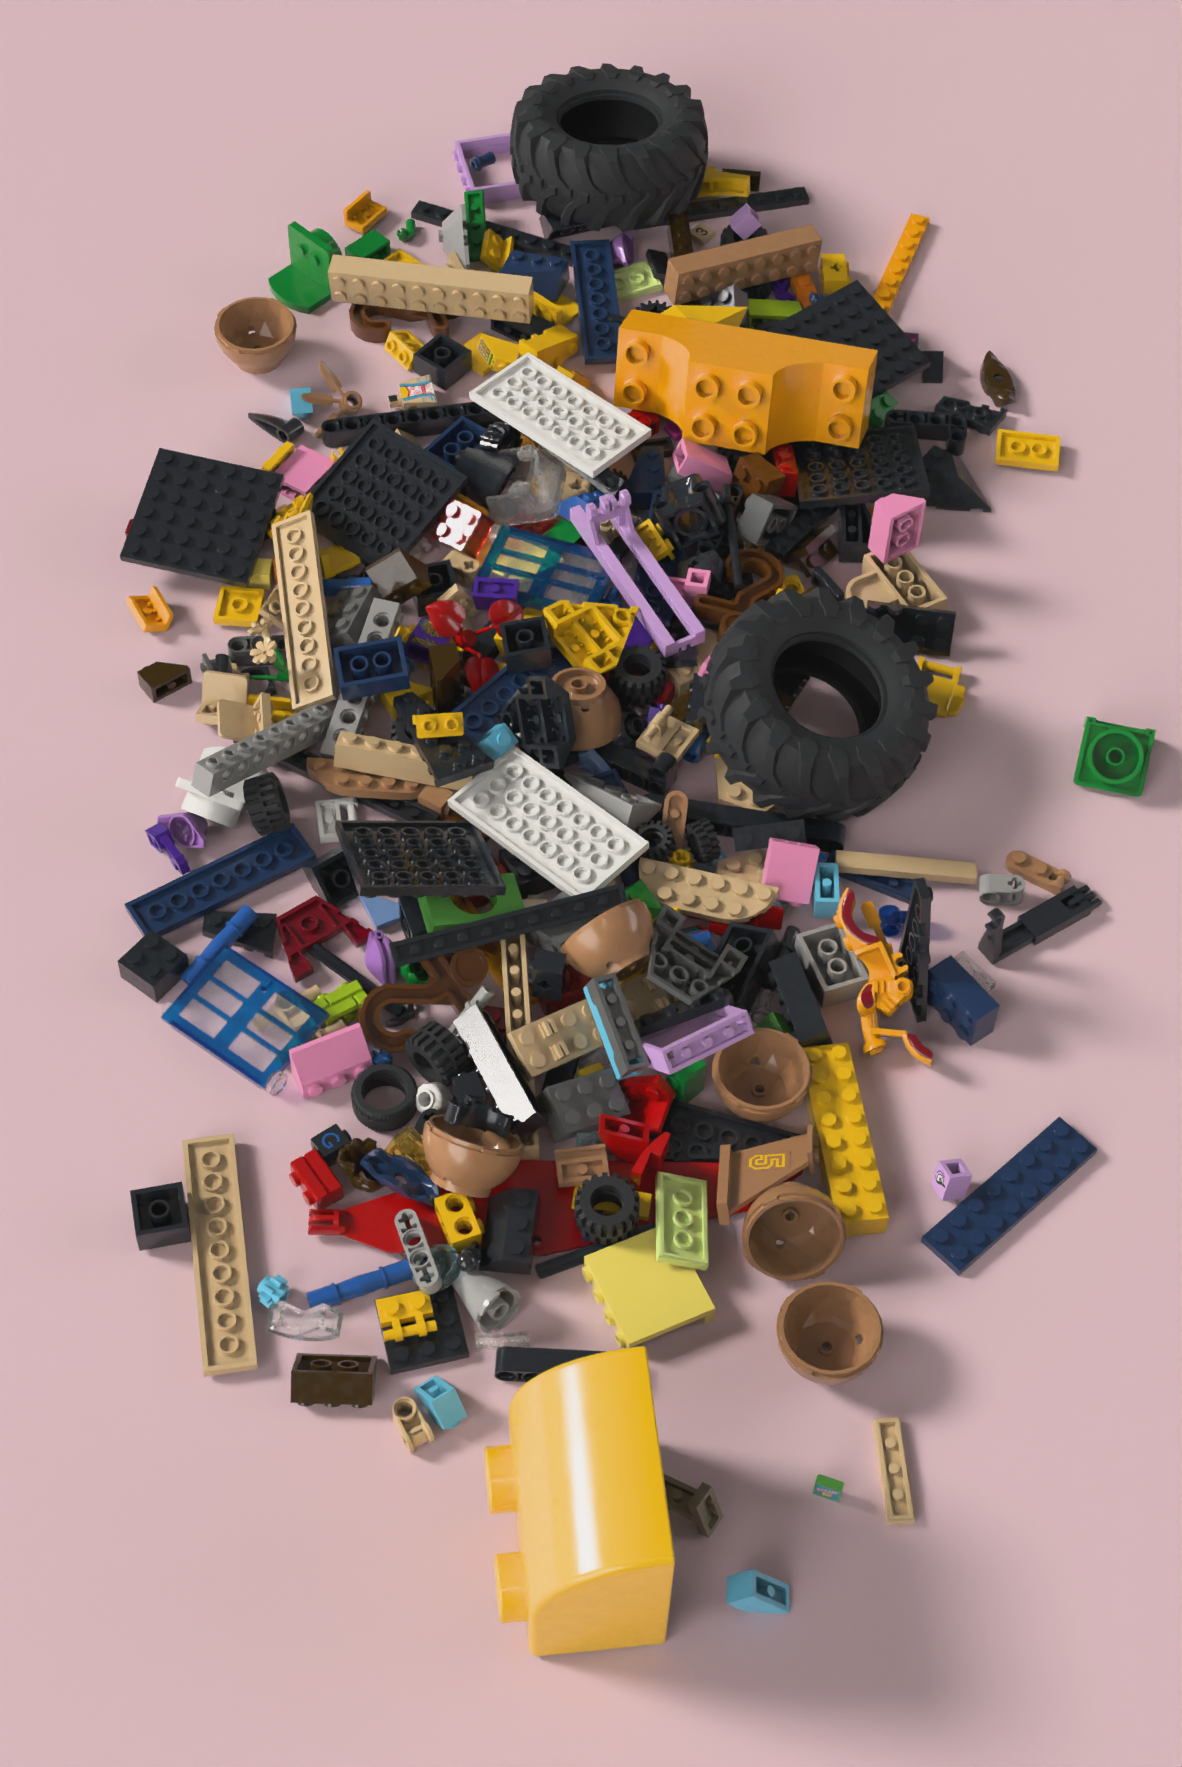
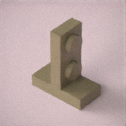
[663,1473,723,1538]

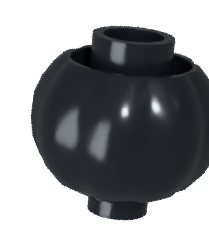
[611,708,645,750]

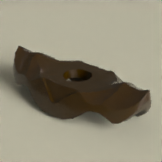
[980,350,1016,407]

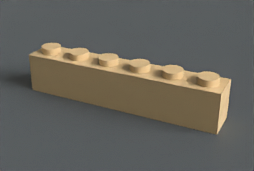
[334,731,475,791]

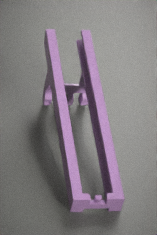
[570,489,705,658]

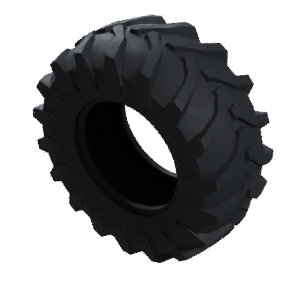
[510,63,708,231]
[698,587,938,822]

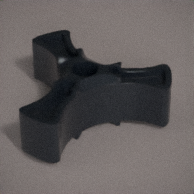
[444,1094,514,1137]

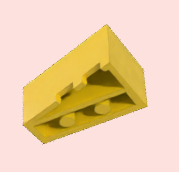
[519,324,578,369]

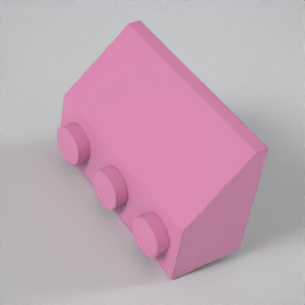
[868,493,926,564]
[289,1023,372,1099]

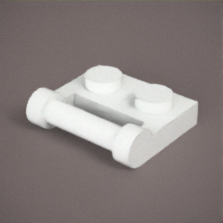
[315,797,358,844]

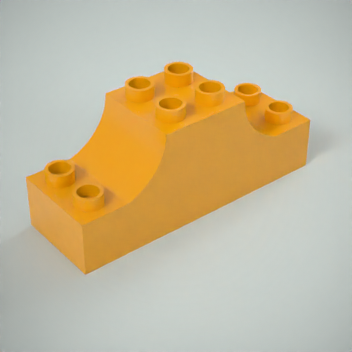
[613,309,878,455]

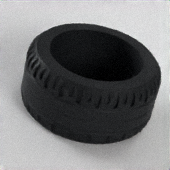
[351,1063,417,1132]

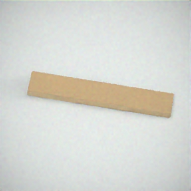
[835,850,977,885]

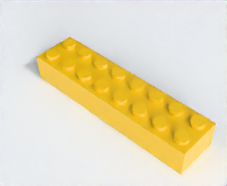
[803,1042,889,1237]

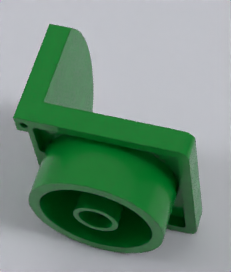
[268,221,342,314]
[1073,716,1156,797]

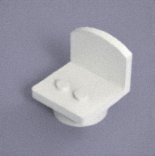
[175,746,269,829]

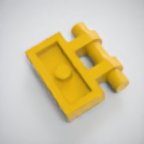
[376,1290,437,1342]

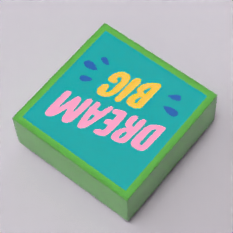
[813,1474,844,1502]

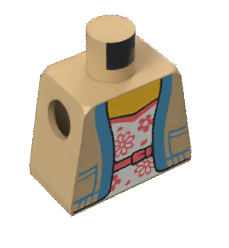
[388,374,437,410]

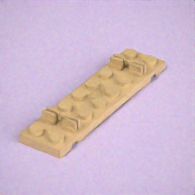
[507,972,680,1080]

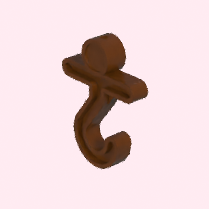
[349,303,460,343]
[691,548,785,643]
[357,948,489,1053]

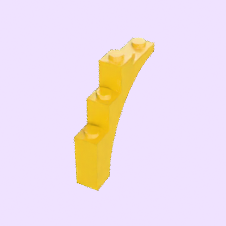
[697,166,750,198]

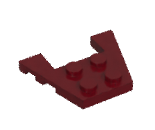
[276,895,373,983]

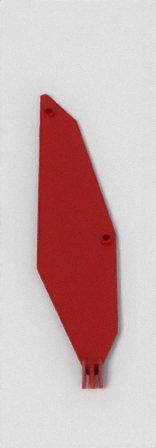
[308,1160,803,1255]

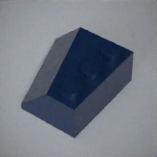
[499,251,570,303]

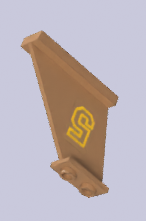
[716,1124,820,1225]

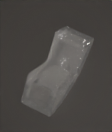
[265,1301,344,1341]

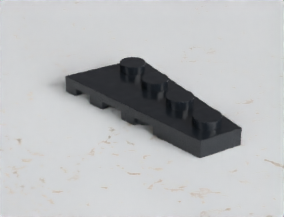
[657,608,699,668]
[633,984,735,1037]

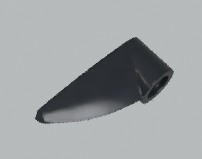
[248,412,304,443]

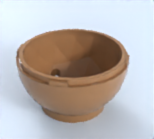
[214,297,297,374]
[552,667,622,751]
[560,899,654,982]
[712,1028,812,1123]
[422,1115,525,1198]
[742,1182,846,1281]
[776,1281,884,1385]

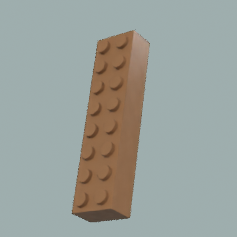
[664,224,823,305]

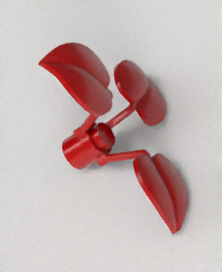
[425,599,524,692]

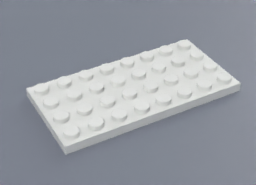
[469,352,651,478]
[447,746,649,896]

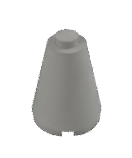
[451,1268,521,1334]

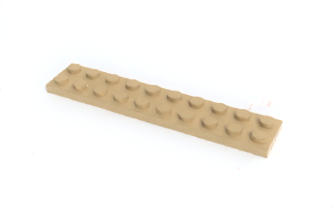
[271,510,337,713]
[182,1133,258,1377]

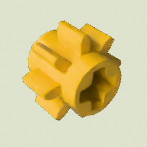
[666,849,696,868]

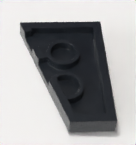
[934,396,1008,436]
[202,911,277,959]

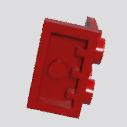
[618,1075,676,1135]

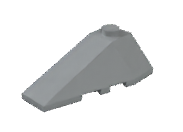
[438,204,470,270]
[564,772,662,832]

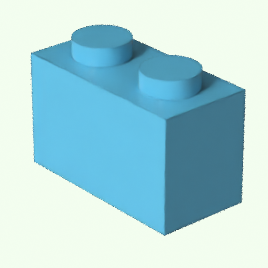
[812,863,840,918]

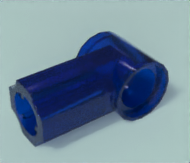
[878,905,907,937]

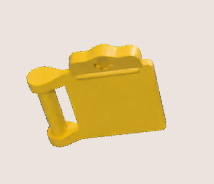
[917,656,965,718]

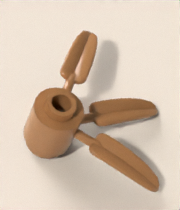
[301,361,362,439]

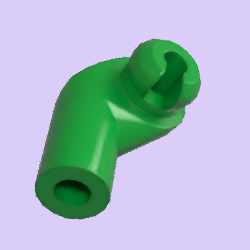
[397,219,416,242]

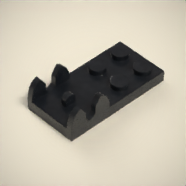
[866,600,956,656]

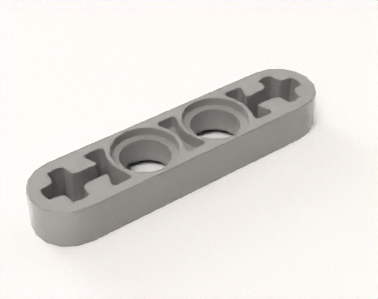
[394,1209,442,1295]

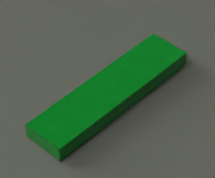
[464,190,487,263]

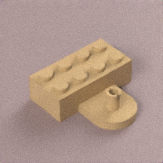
[845,551,948,610]

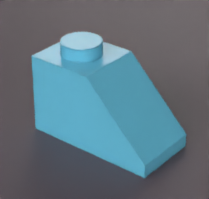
[289,387,313,418]
[474,723,519,760]
[413,1375,467,1430]
[726,1569,790,1614]

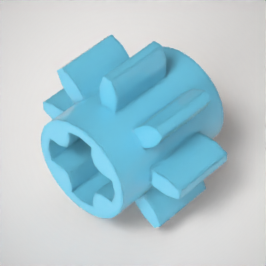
[257,1274,290,1308]

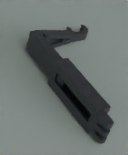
[978,885,1102,965]

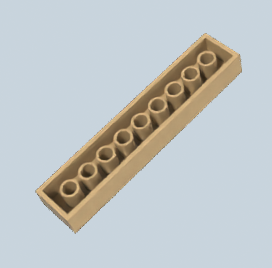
[328,254,534,324]

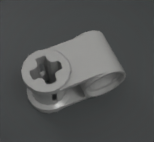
[979,873,1026,906]

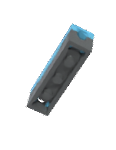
[583,972,650,1081]

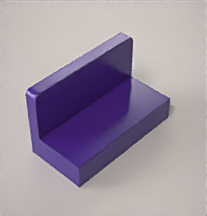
[472,577,520,610]

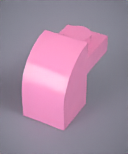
[663,568,711,608]

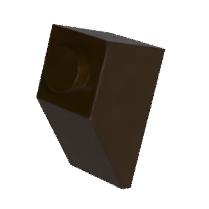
[137,662,192,703]

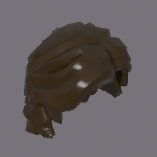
[337,1137,396,1193]

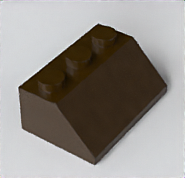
[428,642,464,714]
[290,1353,377,1408]

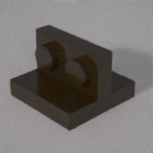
[784,524,839,578]

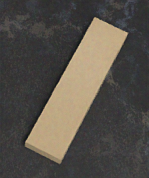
[872,1417,915,1525]

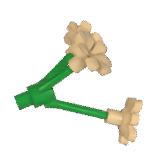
[231,615,289,683]

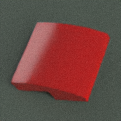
[630,1132,670,1192]

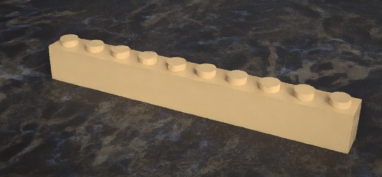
[501,935,540,1160]

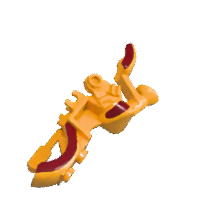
[833,887,933,1067]

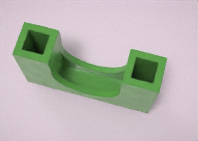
[418,873,525,933]

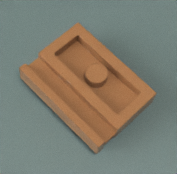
[554,1144,610,1188]

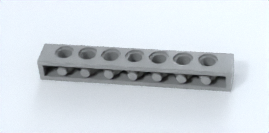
[320,598,404,759]
[191,704,334,797]

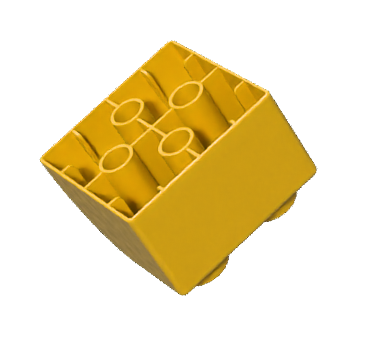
[484,1346,675,1656]

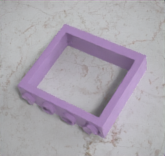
[452,133,521,204]
[638,1005,755,1075]

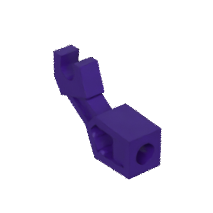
[772,277,796,301]
[145,823,191,875]

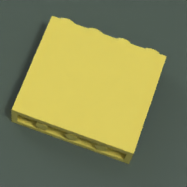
[581,1228,715,1348]

